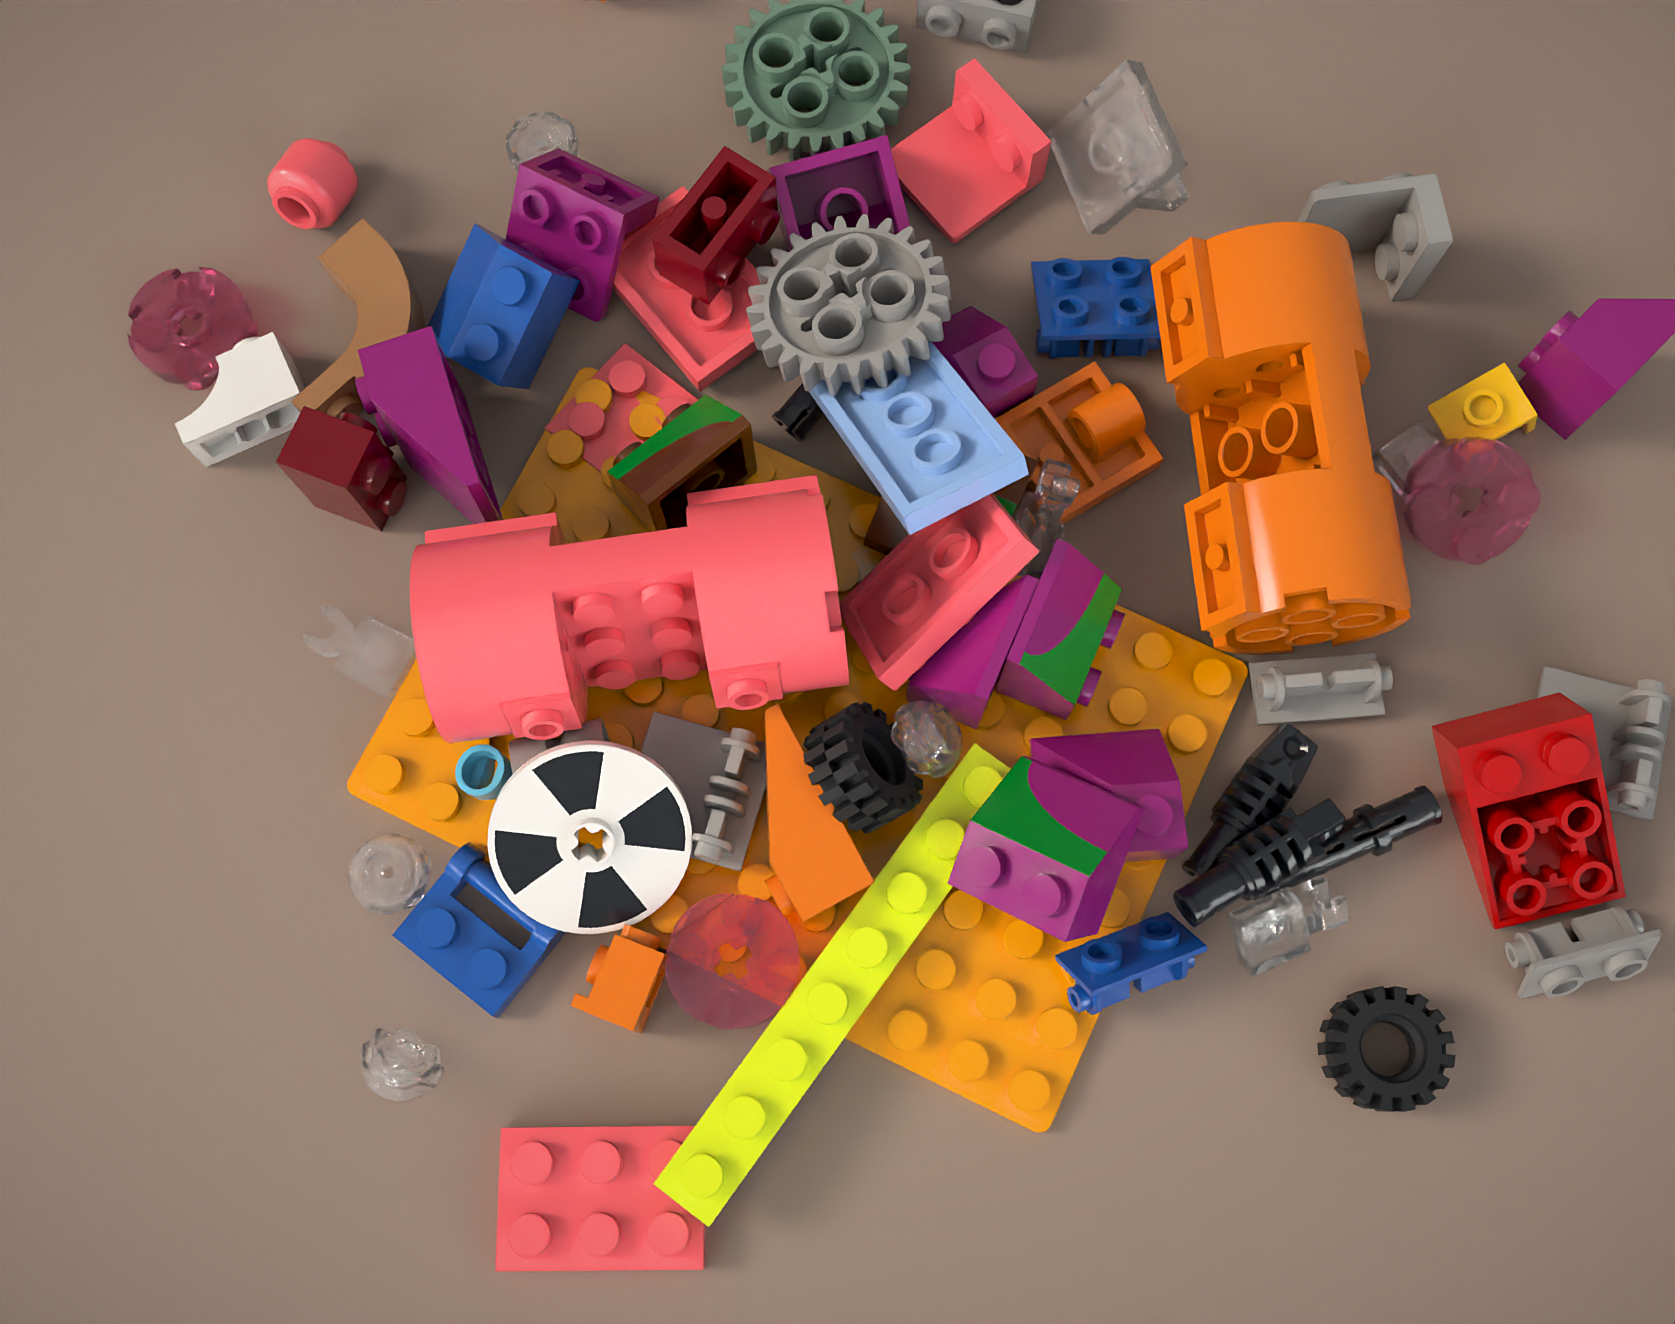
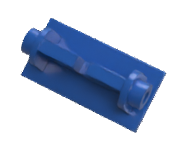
[1055,912,1207,1015]

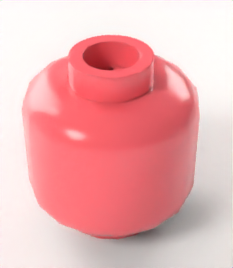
[267,138,358,229]

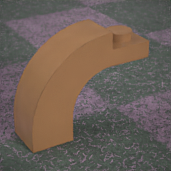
[291,218,425,418]

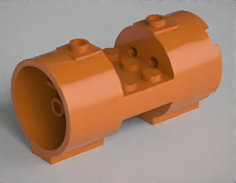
[1150,222,1411,655]

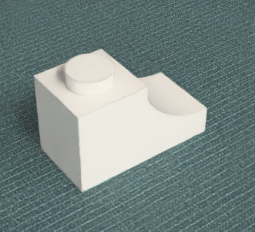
[175,332,305,467]

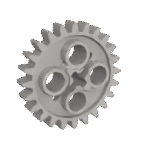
[746,214,951,396]

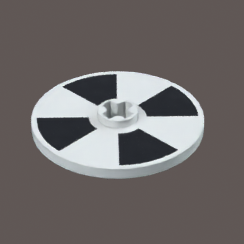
[487,740,692,934]

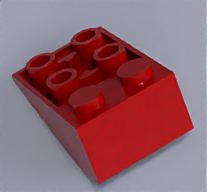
[1431,692,1626,930]

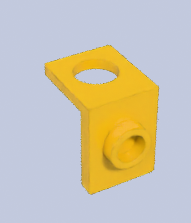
[1428,362,1538,460]

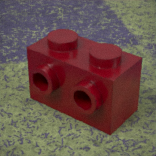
[652,146,780,305]
[276,406,407,532]

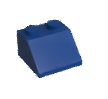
[427,223,580,389]

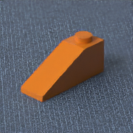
[764,704,875,922]

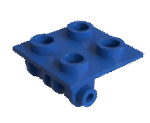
[1031,257,1160,359]

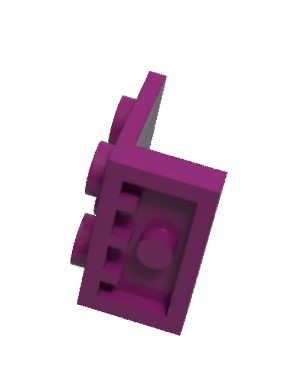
[506,148,660,322]

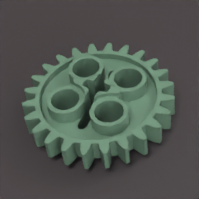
[722,0,911,162]

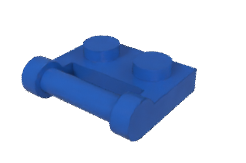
[392,842,566,1018]

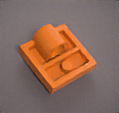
[995,361,1163,528]

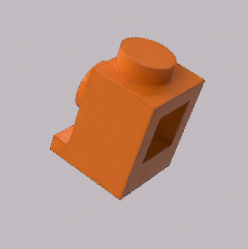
[570,924,672,1033]

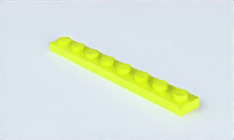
[653,743,1011,1227]

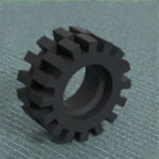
[803,702,923,833]
[1317,986,1456,1112]

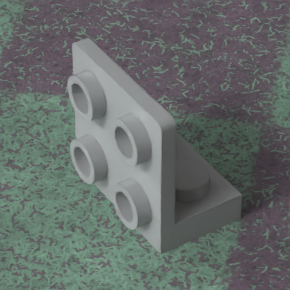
[1297,172,1453,302]

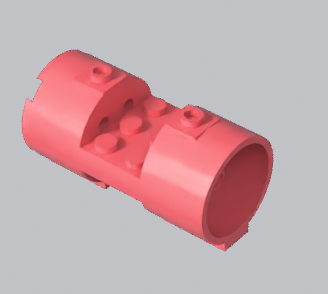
[410,475,849,744]

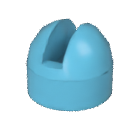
[455,744,513,800]

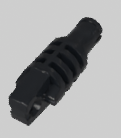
[1181,724,1318,877]
[1173,798,1346,927]

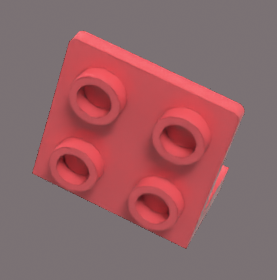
[891,58,1052,243]

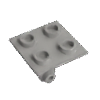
[1537,666,1672,821]
[641,712,766,872]

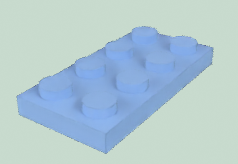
[809,341,1029,535]

